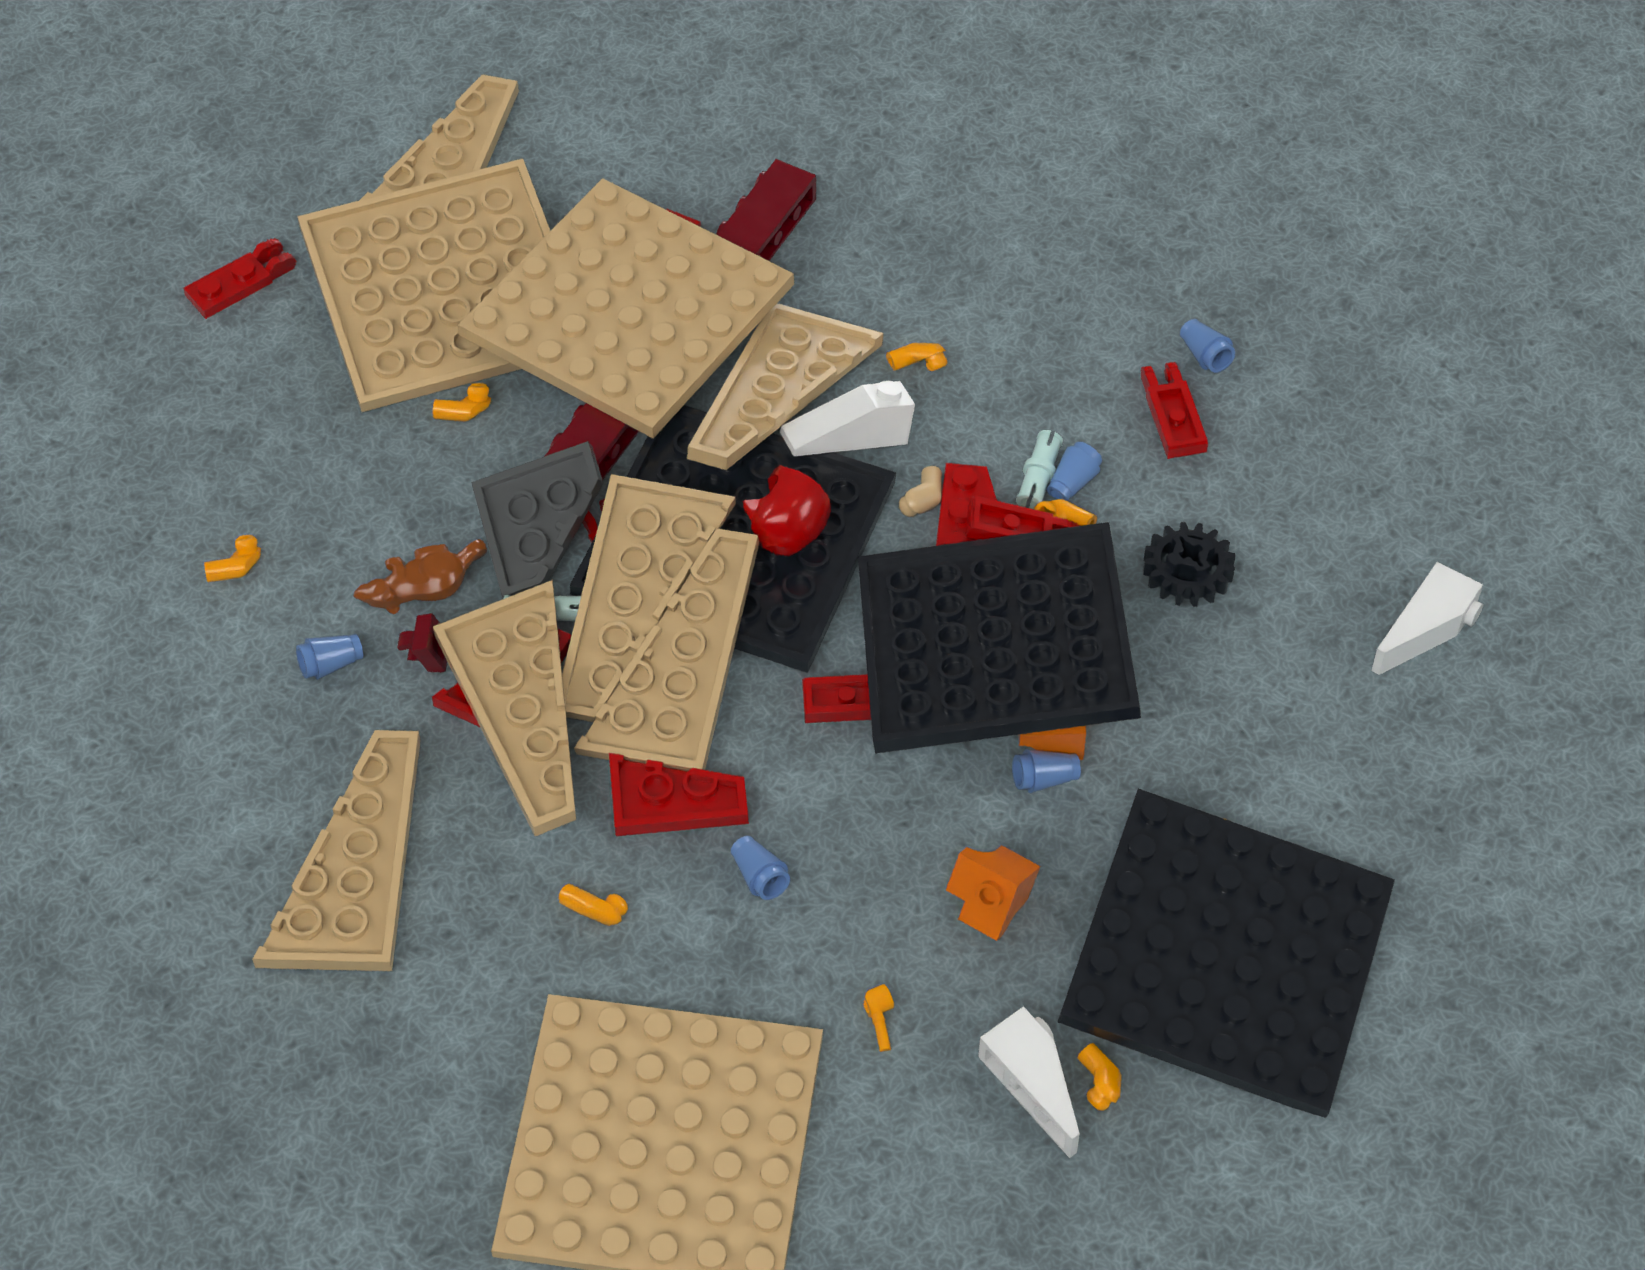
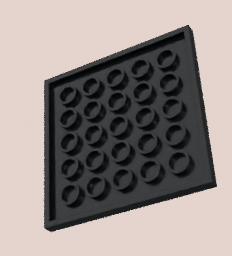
[570,405,896,673]
[858,522,1141,754]
[1057,788,1395,1118]

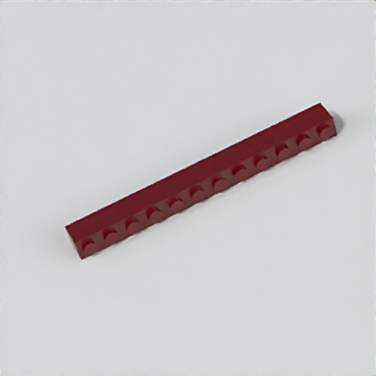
[545,159,816,481]

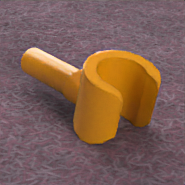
[864,984,894,1052]

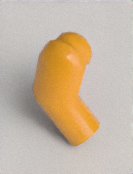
[886,343,948,371]
[433,383,491,422]
[1034,499,1097,526]
[204,535,261,583]
[558,884,628,926]
[1077,1043,1122,1111]

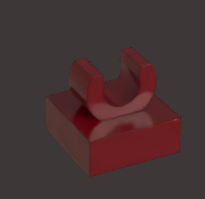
[397,613,447,673]

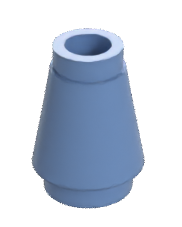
[1180,319,1235,373]
[1046,442,1102,501]
[296,634,363,680]
[1012,749,1081,793]
[731,836,790,900]

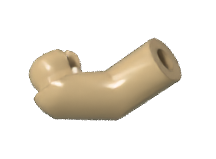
[899,466,942,517]

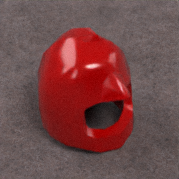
[743,465,831,556]

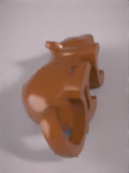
[353,539,487,614]

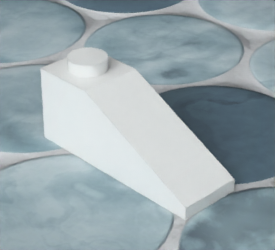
[780,381,915,456]
[1372,562,1483,675]
[979,1006,1080,1158]

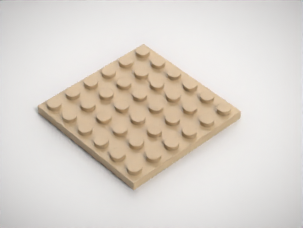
[297,159,550,412]
[458,178,794,438]
[491,994,823,1270]

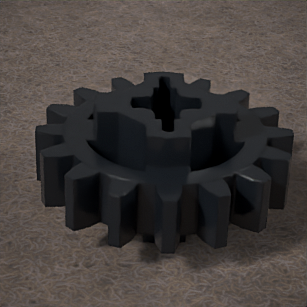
[1143,522,1236,607]

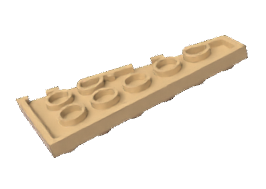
[360,75,519,200]
[687,303,884,470]
[562,474,736,722]
[574,528,759,771]
[433,580,576,836]
[252,730,420,971]

